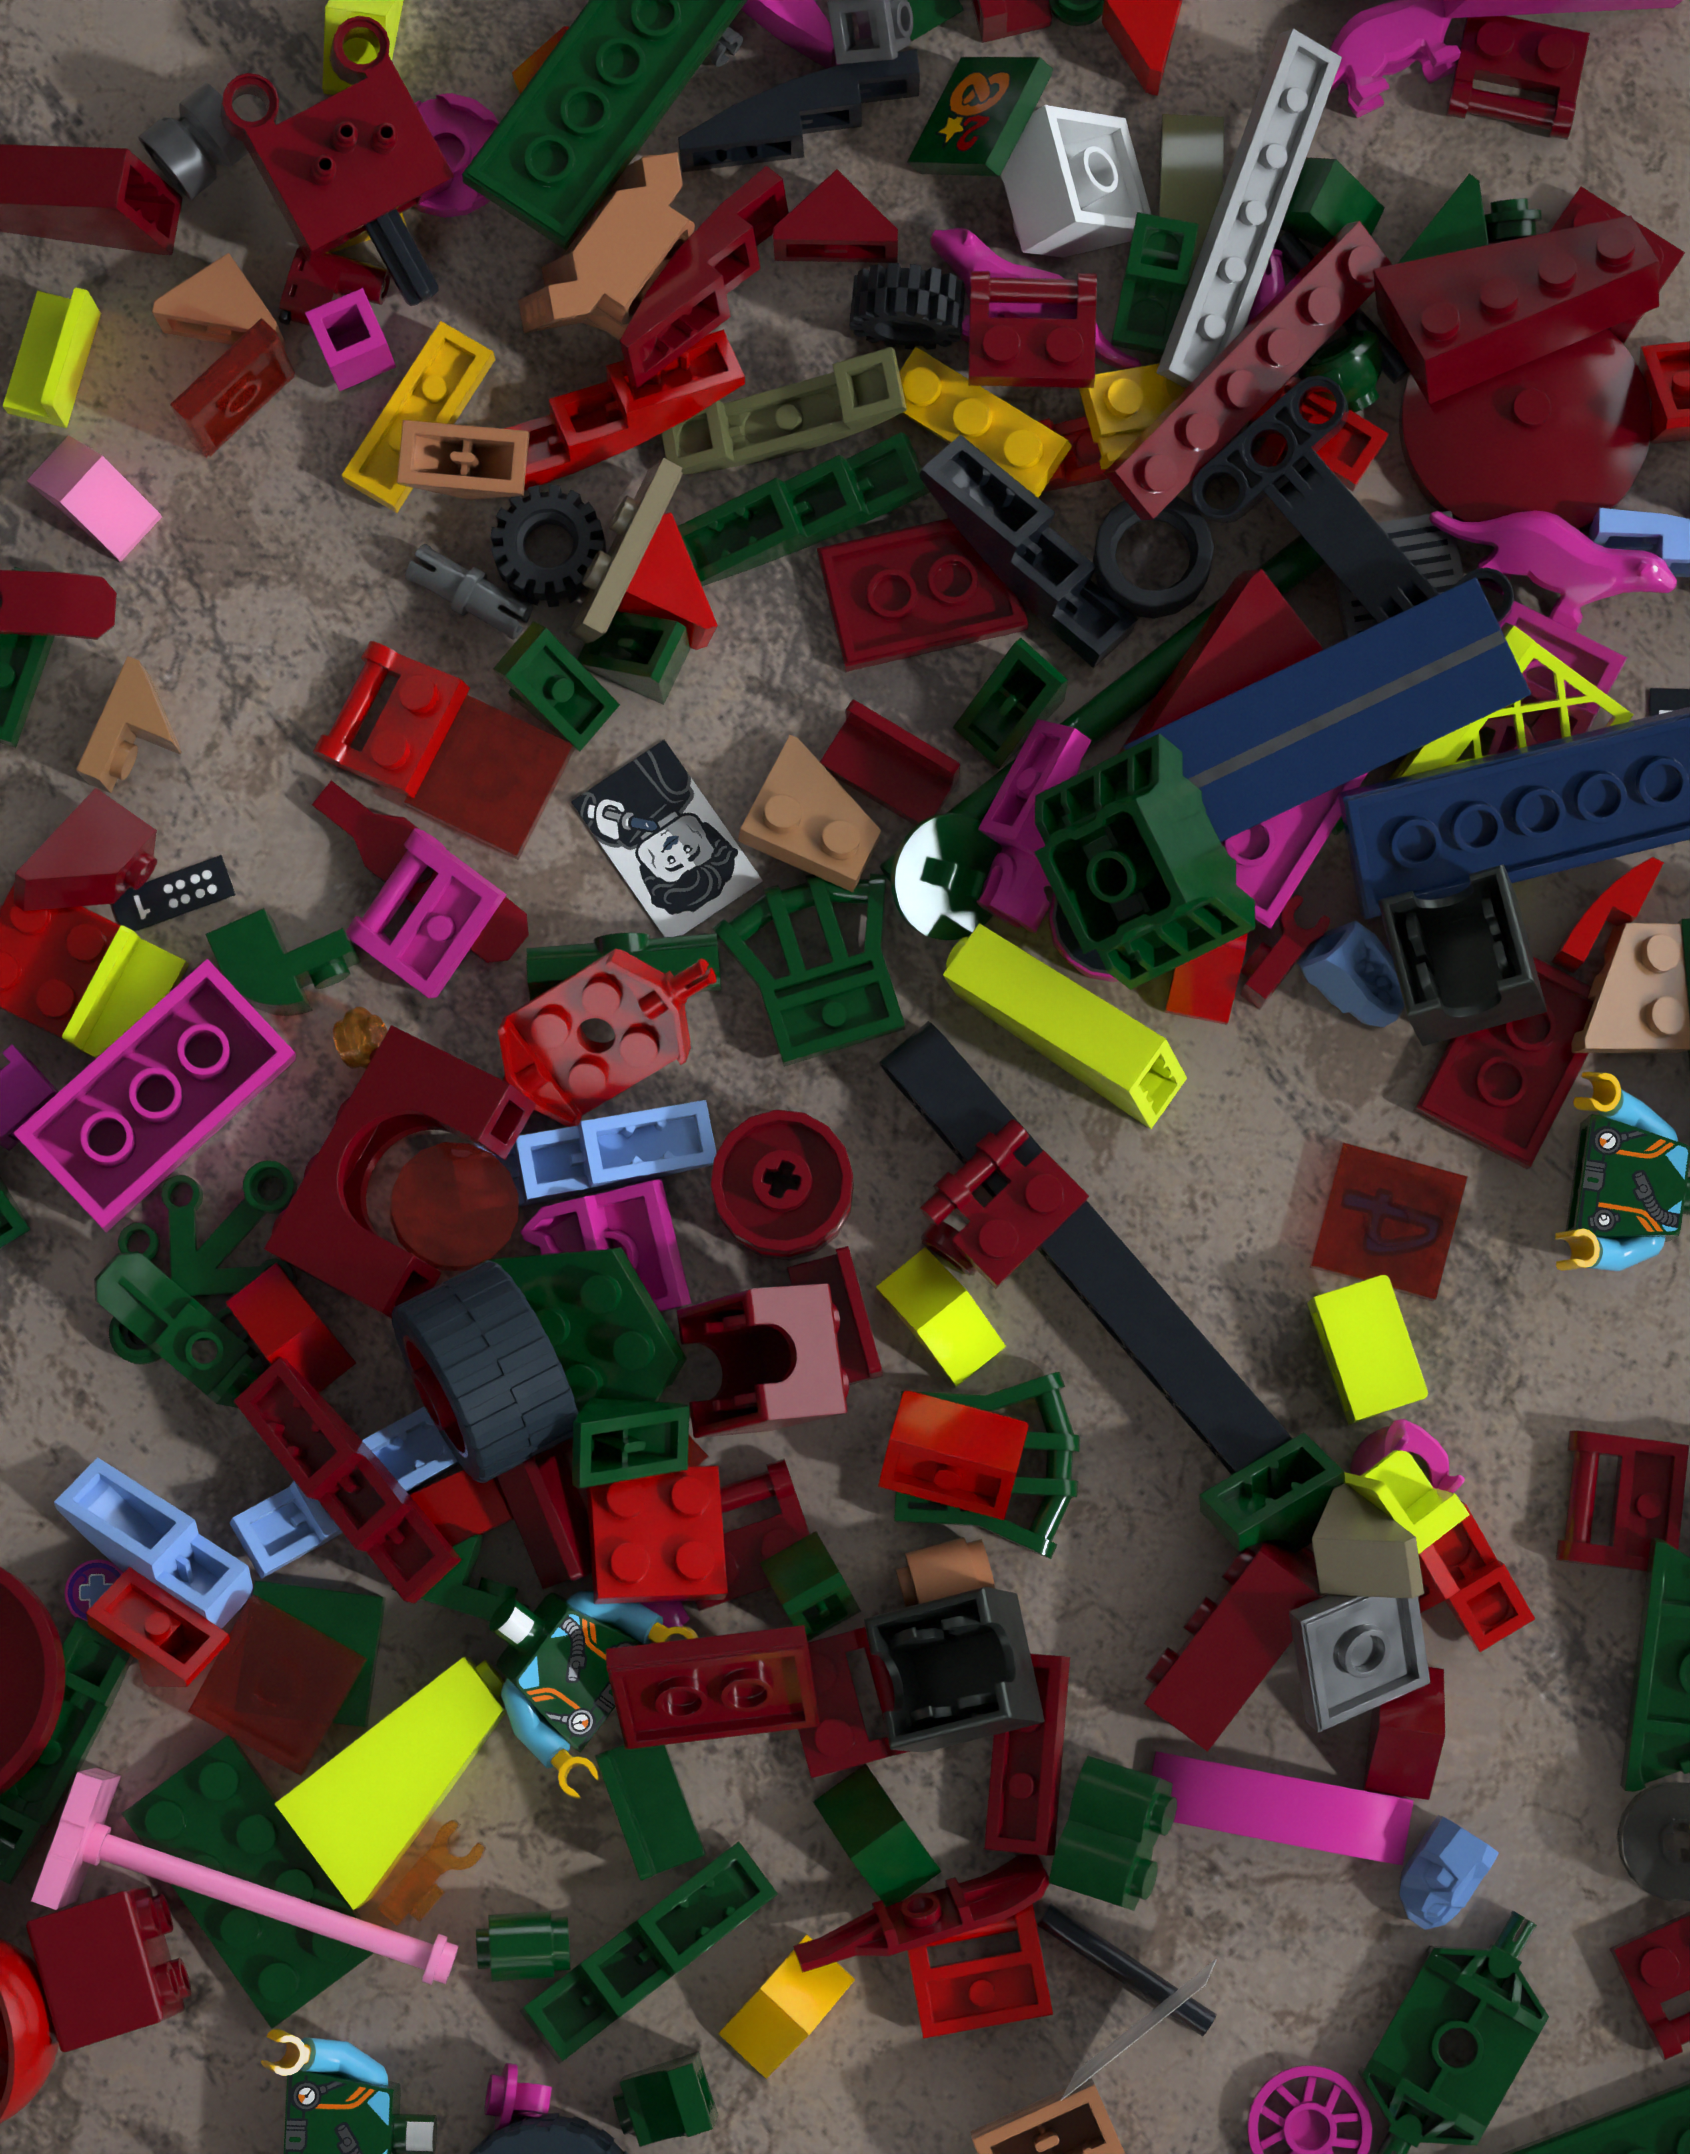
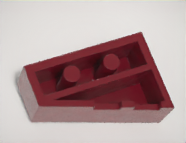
[1144,1539,1326,1752]

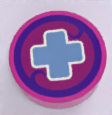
[65,1559,124,1622]

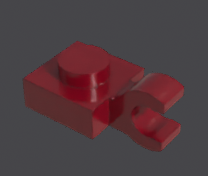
[1240,895,1330,1010]

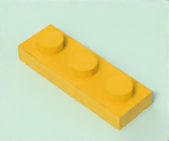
[341,321,496,513]
[899,347,1072,498]

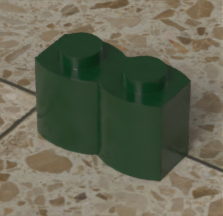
[1049,1756,1177,1911]

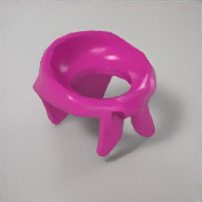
[1350,1419,1465,1493]

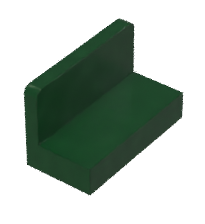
[595,1745,706,1881]

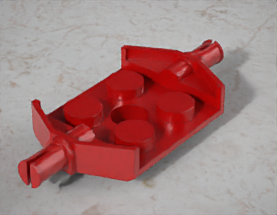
[498,949,717,1127]

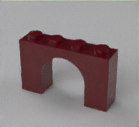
[264,1025,537,1320]

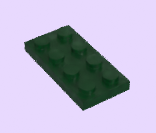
[121,1735,374,2029]

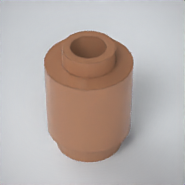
[895,1537,995,1607]

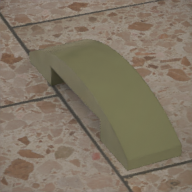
[1151,114,1224,354]
[661,347,907,475]

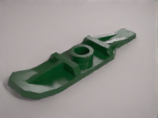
[94,1251,265,1408]

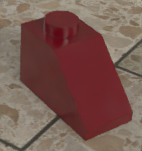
[13,788,157,911]

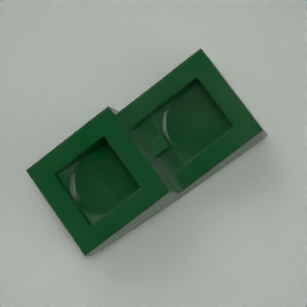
[1111,212,1199,355]

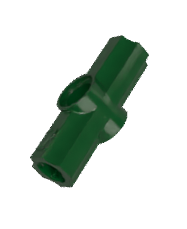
[526,932,721,1001]

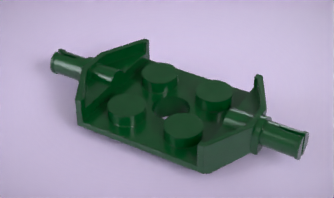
[1358,1910,1549,2154]

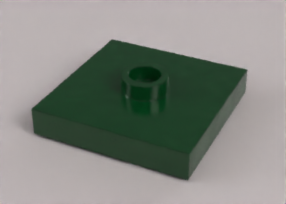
[236,1580,386,1727]

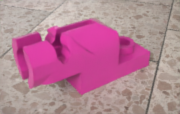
[977,719,1092,933]

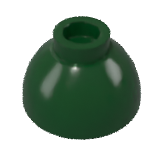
[1299,330,1383,413]

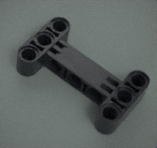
[1192,375,1514,626]

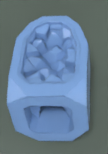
[1297,920,1405,1027]
[1399,1815,1499,1930]

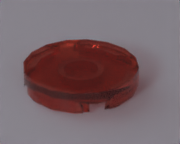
[389,1142,519,1271]

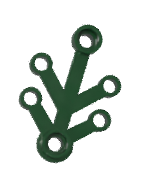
[109,1160,297,1365]

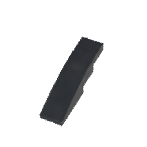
[678,49,920,172]
[919,434,1138,668]

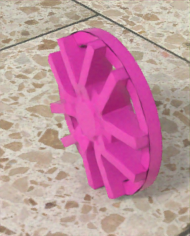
[1247,2065,1372,2154]

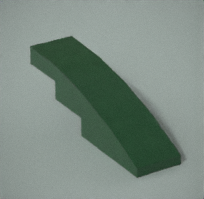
[677,432,931,586]
[519,1841,778,2064]

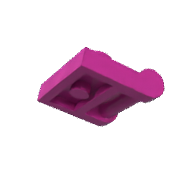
[345,828,507,999]

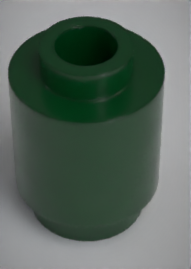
[476,1911,571,1982]

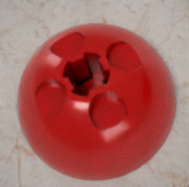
[0,1938,59,2123]

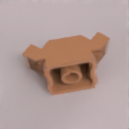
[518,152,695,341]

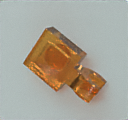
[377,1819,487,1926]

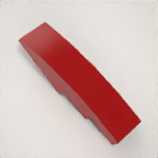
[504,329,745,491]

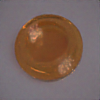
[333,1006,388,1069]

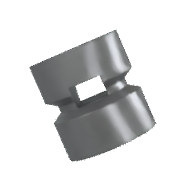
[139,82,248,201]

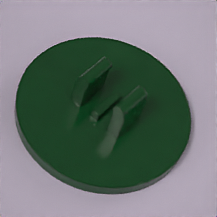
[891,813,1002,940]

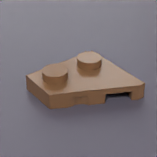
[738,735,881,892]
[1571,923,1690,1053]

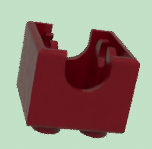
[676,1283,849,1438]
[26,1885,191,2052]

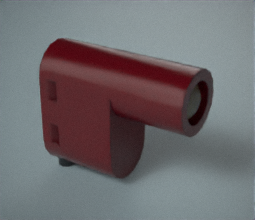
[278,246,391,326]

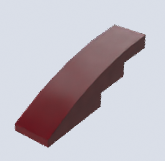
[620,166,789,388]
[234,1357,462,1604]

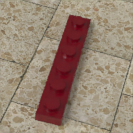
[1104,221,1392,521]

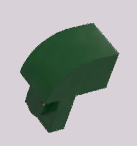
[205,908,361,1016]

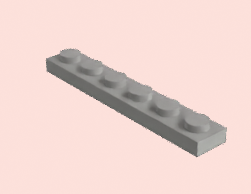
[1156,28,1342,389]

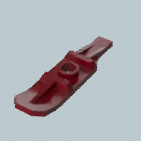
[0,570,117,640]
[311,780,529,963]
[793,1855,1050,1973]

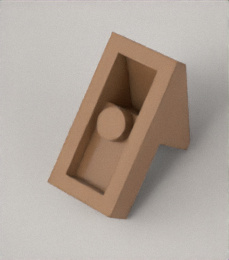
[76,656,182,793]

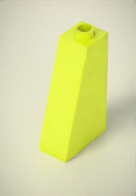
[943,923,1187,1129]
[275,1657,507,1910]

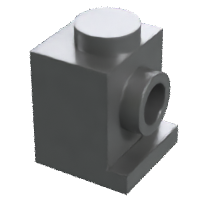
[827,0,913,64]

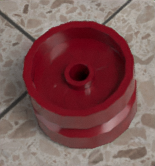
[711,1110,854,1261]

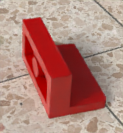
[878,1391,1029,1520]

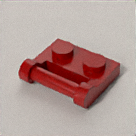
[313,641,470,799]
[907,1904,1053,2039]

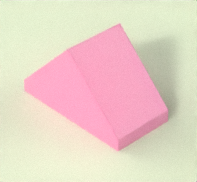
[27,435,162,562]

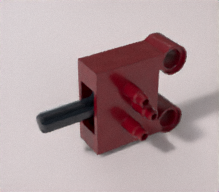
[220,16,455,306]

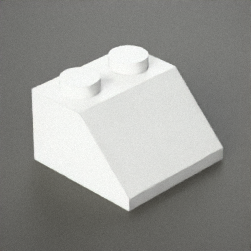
[1000,105,1152,257]

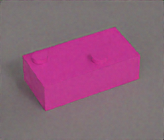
[14,959,296,1233]

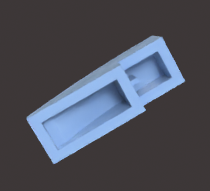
[54,1457,254,1629]

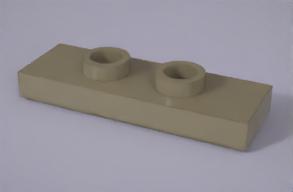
[569,457,683,644]

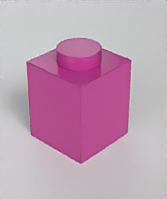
[305,288,396,392]

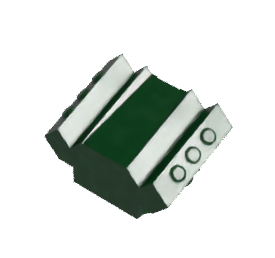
[1034,733,1255,990]

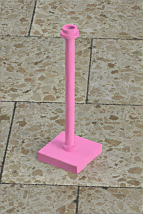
[31,1768,459,1985]

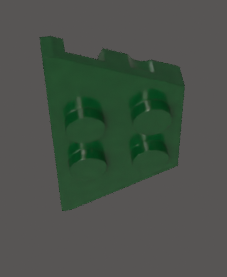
[489,1247,687,1414]
[1620,1538,1690,1792]

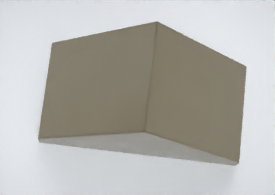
[1312,1483,1424,1599]

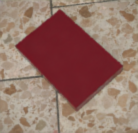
[817,518,1028,672]
[1413,957,1593,1170]
[606,1625,820,1749]

